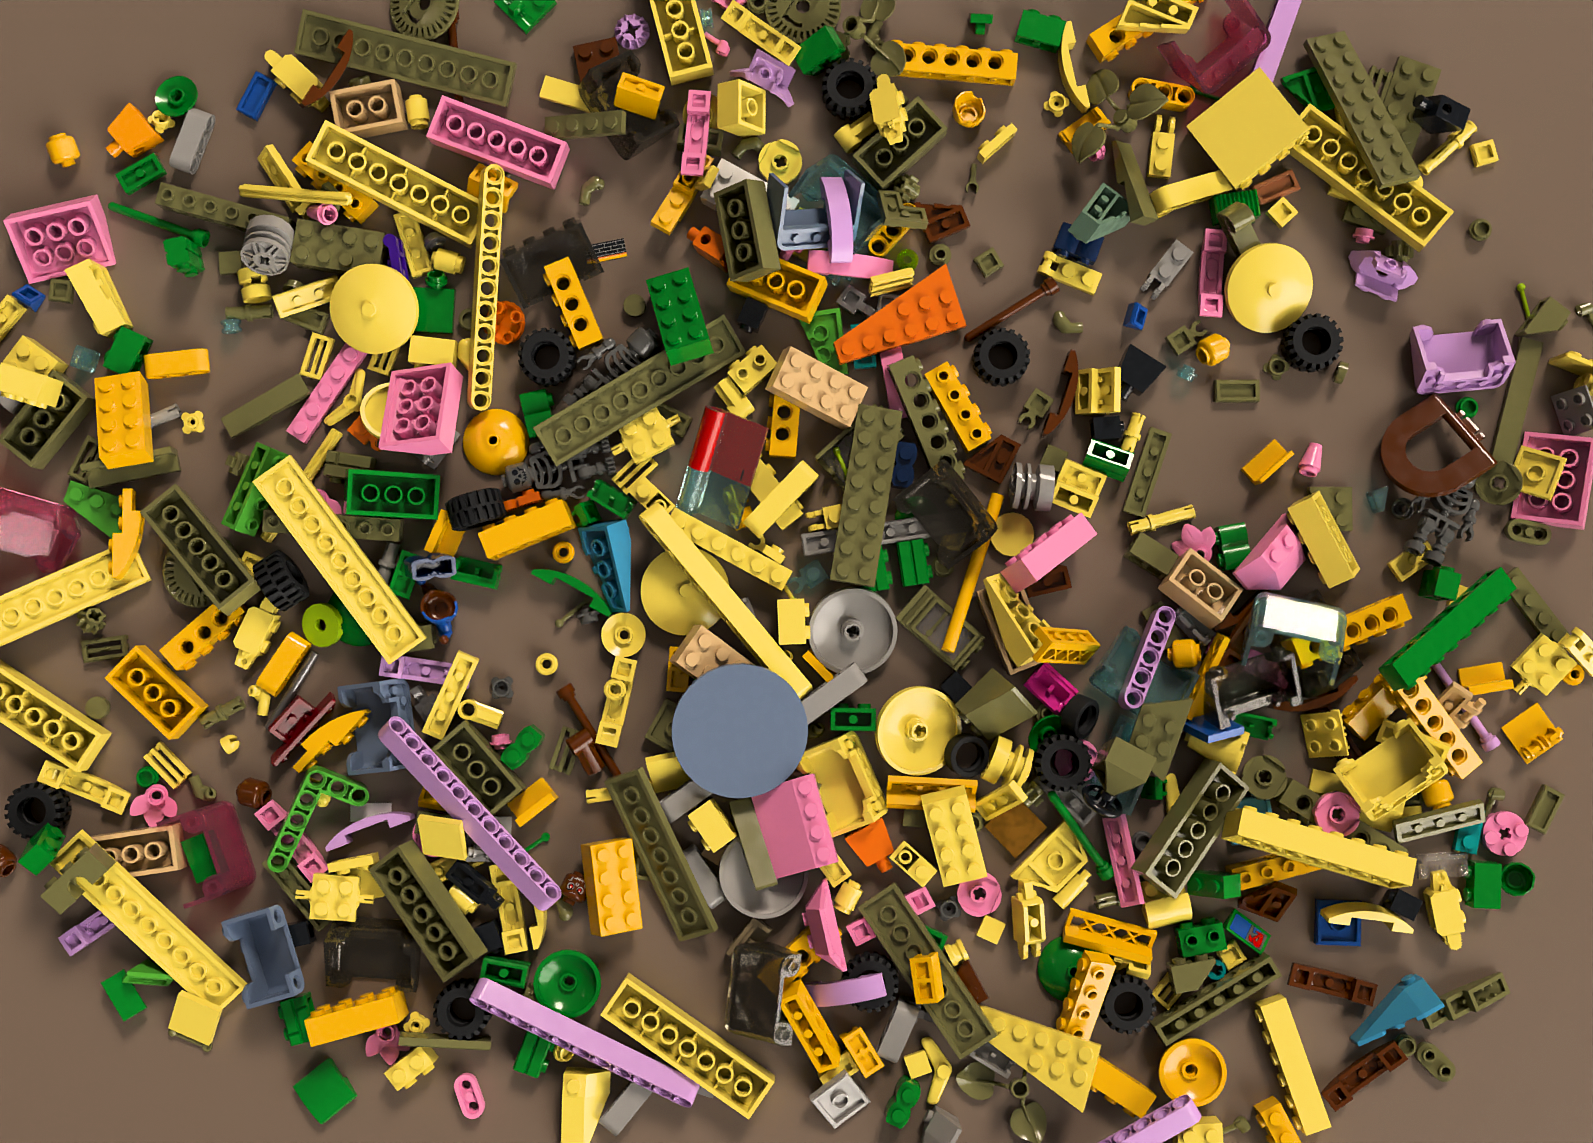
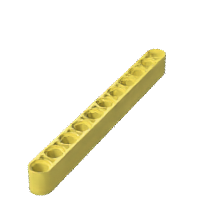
[467,164,505,411]
[639,502,813,700]

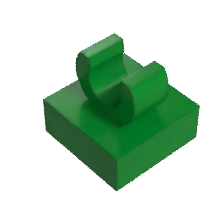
[969,13,993,35]
[571,500,602,527]
[1141,775,1167,800]

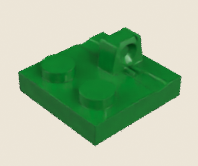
[494,0,557,34]

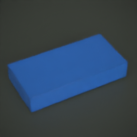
[236,71,277,121]

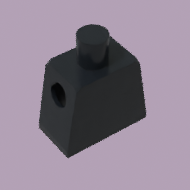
[1413,95,1471,134]
[1118,344,1166,401]

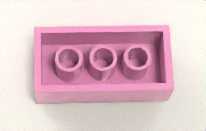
[1000,513,1097,594]

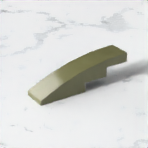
[1422,972,1510,1030]

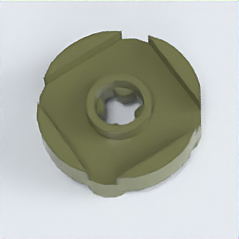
[1475,460,1523,505]
[1241,755,1287,801]

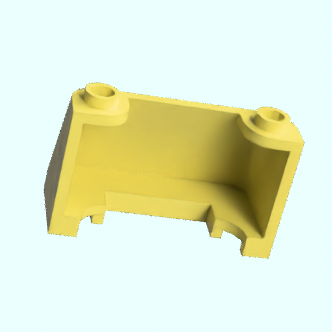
[1333,718,1449,821]
[796,731,888,837]

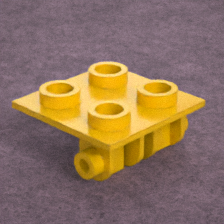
[1501,702,1564,764]

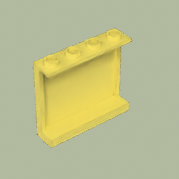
[1186,67,1310,191]

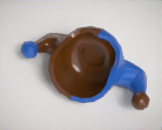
[416,581,458,645]

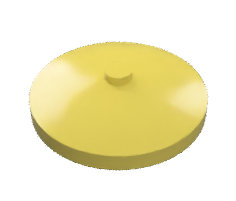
[1224,243,1313,333]
[330,264,419,354]
[640,549,729,635]
[875,686,962,776]

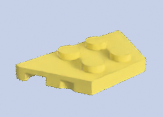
[1010,820,1088,893]

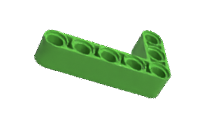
[267,765,369,873]

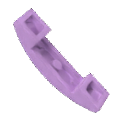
[819,177,853,263]
[379,656,470,689]
[325,811,416,852]
[58,910,116,956]
[803,973,887,1007]

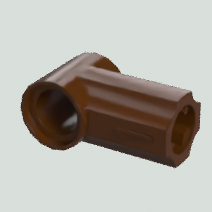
[565,728,605,776]

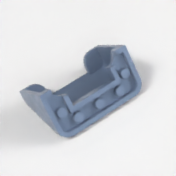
[337,679,415,776]

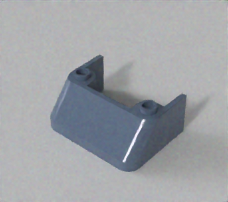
[766,169,865,251]

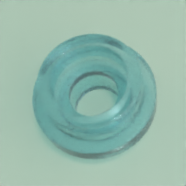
[1176,364,1198,382]

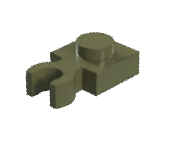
[1165,320,1208,356]
[1018,388,1054,430]

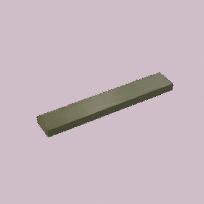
[1490,337,1544,464]

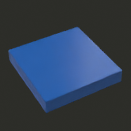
[1183,712,1244,744]
[1314,899,1362,946]

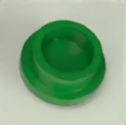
[425,270,448,289]
[1455,397,1478,419]
[136,766,160,789]

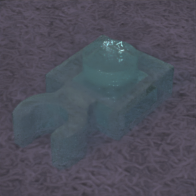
[788,559,829,594]

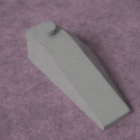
[920,1105,962,1143]

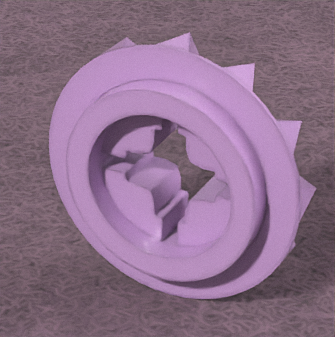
[614,14,650,49]

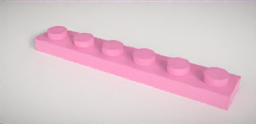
[286,343,368,444]

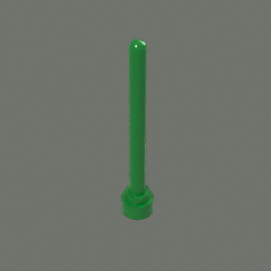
[108,202,210,248]
[1047,791,1114,881]

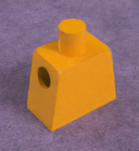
[105,102,164,158]

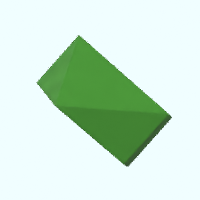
[122,959,174,986]

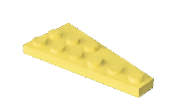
[978,1004,1101,1113]

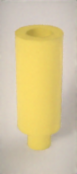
[1052,869,1091,909]

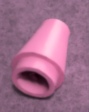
[307,204,338,225]
[1298,443,1322,477]

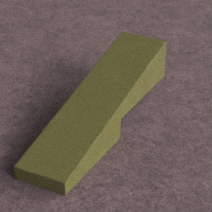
[1112,140,1159,226]
[221,373,311,439]
[729,797,778,891]

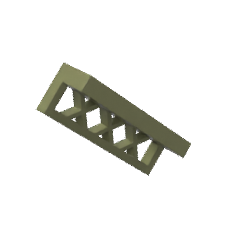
[80,446,181,489]

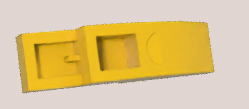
[650,155,714,236]
[108,488,145,580]
[293,709,371,773]

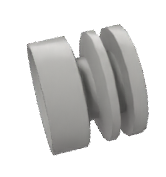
[240,215,295,276]
[1008,462,1055,512]

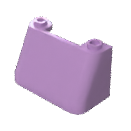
[1410,319,1516,395]

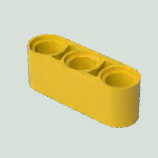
[1128,78,1195,112]
[867,203,915,258]
[143,349,210,379]
[256,631,312,697]

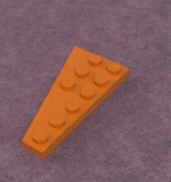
[833,264,967,365]

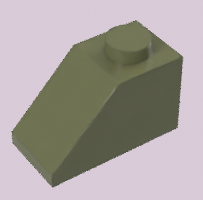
[1514,296,1571,337]

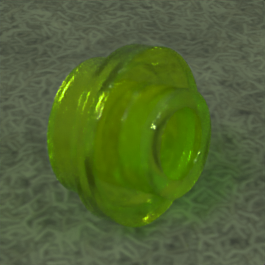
[896,249,919,270]

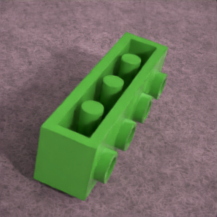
[221,442,289,537]

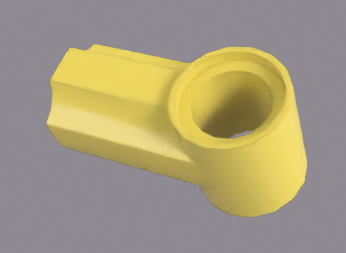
[834,111,878,154]
[714,376,755,418]
[457,699,504,729]

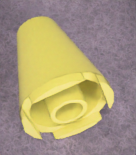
[1184,731,1250,775]

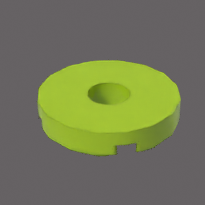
[302,603,343,647]

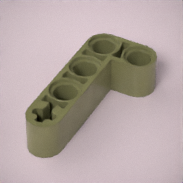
[1216,202,1261,258]

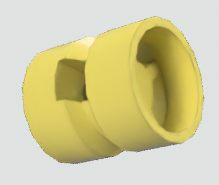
[237,267,272,304]

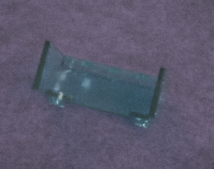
[788,154,883,255]
[1241,592,1347,686]

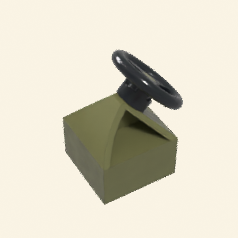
[1082,736,1157,818]

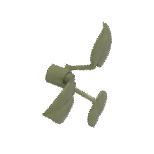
[825,0,906,78]
[1072,69,1169,164]
[956,1061,1047,1143]

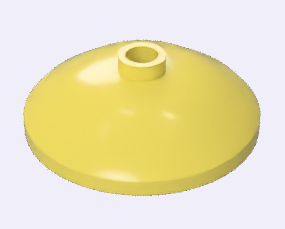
[360,383,389,439]

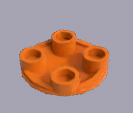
[483,301,525,345]

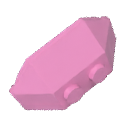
[1233,513,1306,590]
[802,878,847,971]

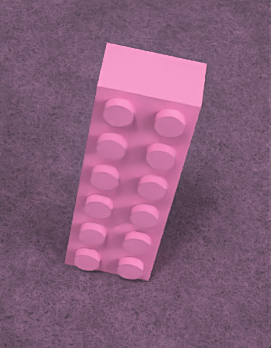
[426,95,570,190]

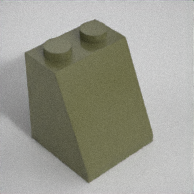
[954,668,1038,740]

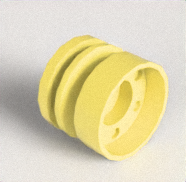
[980,735,1034,787]

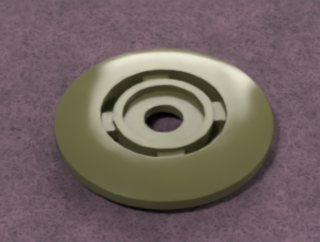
[390,0,460,41]
[765,0,841,45]
[162,537,239,608]

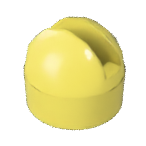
[220,734,240,754]

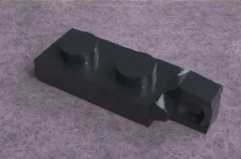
[445,860,505,910]

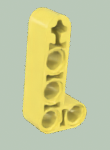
[1149,170,1234,218]
[743,460,819,538]

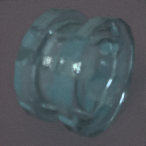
[700,8,714,29]
[220,319,242,334]

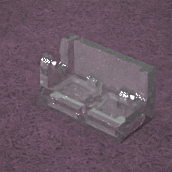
[1415,851,1468,880]

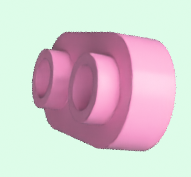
[454,1073,485,1119]

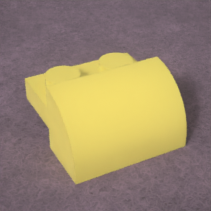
[1075,367,1121,416]
[1052,458,1107,518]
[1140,881,1192,929]

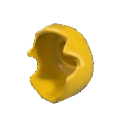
[952,91,986,128]

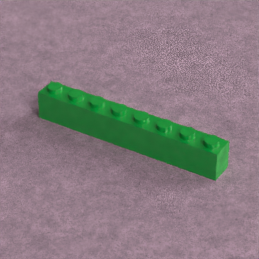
[1378,567,1517,691]

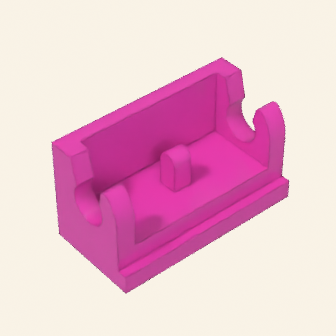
[1024,663,1079,715]

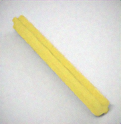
[238,184,352,206]
[260,428,343,543]

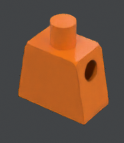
[686,226,728,273]
[844,817,894,873]

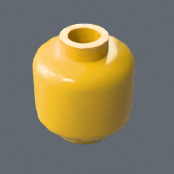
[45,133,80,168]
[1196,333,1230,366]
[1167,639,1201,668]
[1421,779,1454,810]

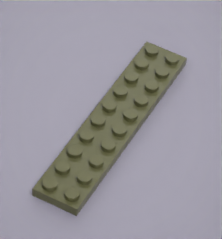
[294,9,517,108]
[533,314,746,466]

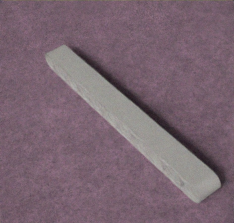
[659,662,868,823]

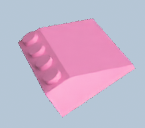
[3,194,116,284]
[378,362,463,455]
[1511,431,1593,530]
[751,773,839,879]

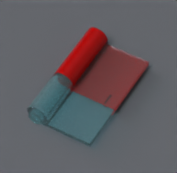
[676,405,769,529]

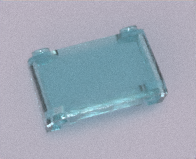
[1089,626,1200,716]

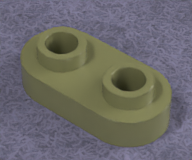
[1504,519,1552,546]
[1414,1041,1456,1082]

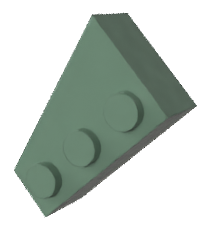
[1068,182,1130,244]

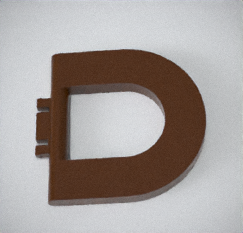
[1380,393,1498,497]

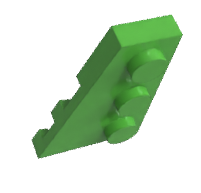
[799,308,849,375]
[63,480,122,539]

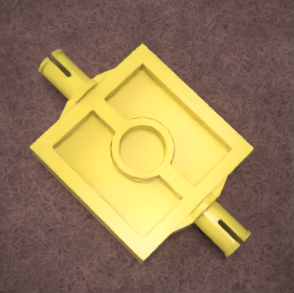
[611,407,682,465]
[1510,633,1578,696]
[295,872,375,922]

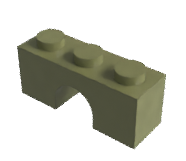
[40,843,116,915]

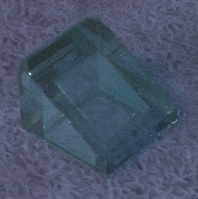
[70,345,100,373]
[1366,486,1388,513]

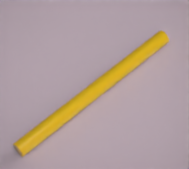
[941,493,1004,653]

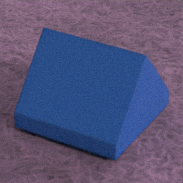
[12,284,46,312]
[1123,302,1148,330]

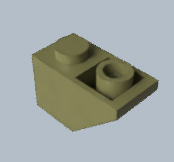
[1166,953,1216,994]

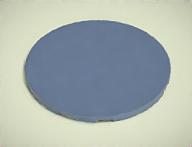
[672,663,808,798]

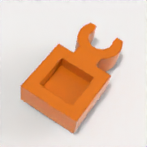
[347,415,381,452]
[503,489,544,512]

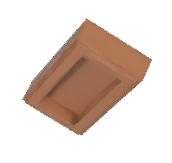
[1250,169,1301,207]

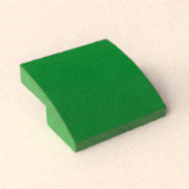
[293,1058,358,1124]

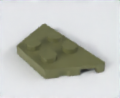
[1128,697,1193,781]

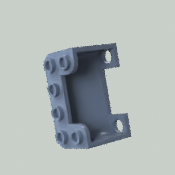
[221,905,305,1009]

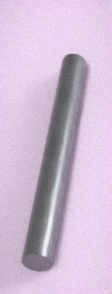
[265,651,319,729]

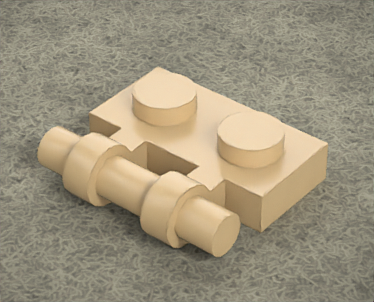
[1430,681,1486,730]

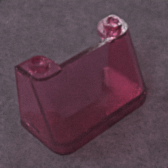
[0,487,82,574]

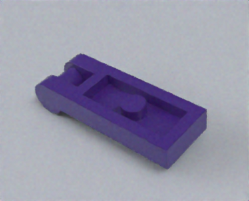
[383,234,409,281]

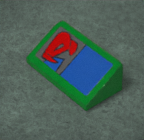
[1223,908,1271,955]

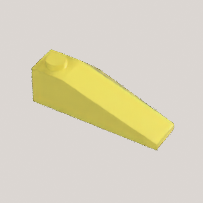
[983,573,1050,667]
[1308,768,1406,832]
[561,1067,611,1143]

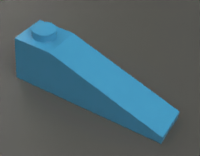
[578,519,631,612]
[1350,974,1445,1046]

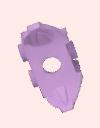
[729,49,796,107]
[1348,250,1418,302]

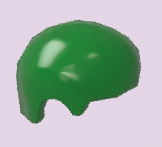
[1501,862,1536,896]

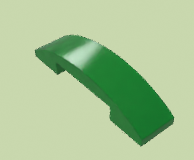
[531,569,613,617]

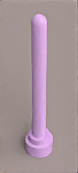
[1431,663,1501,752]

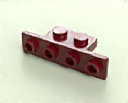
[268,692,336,767]

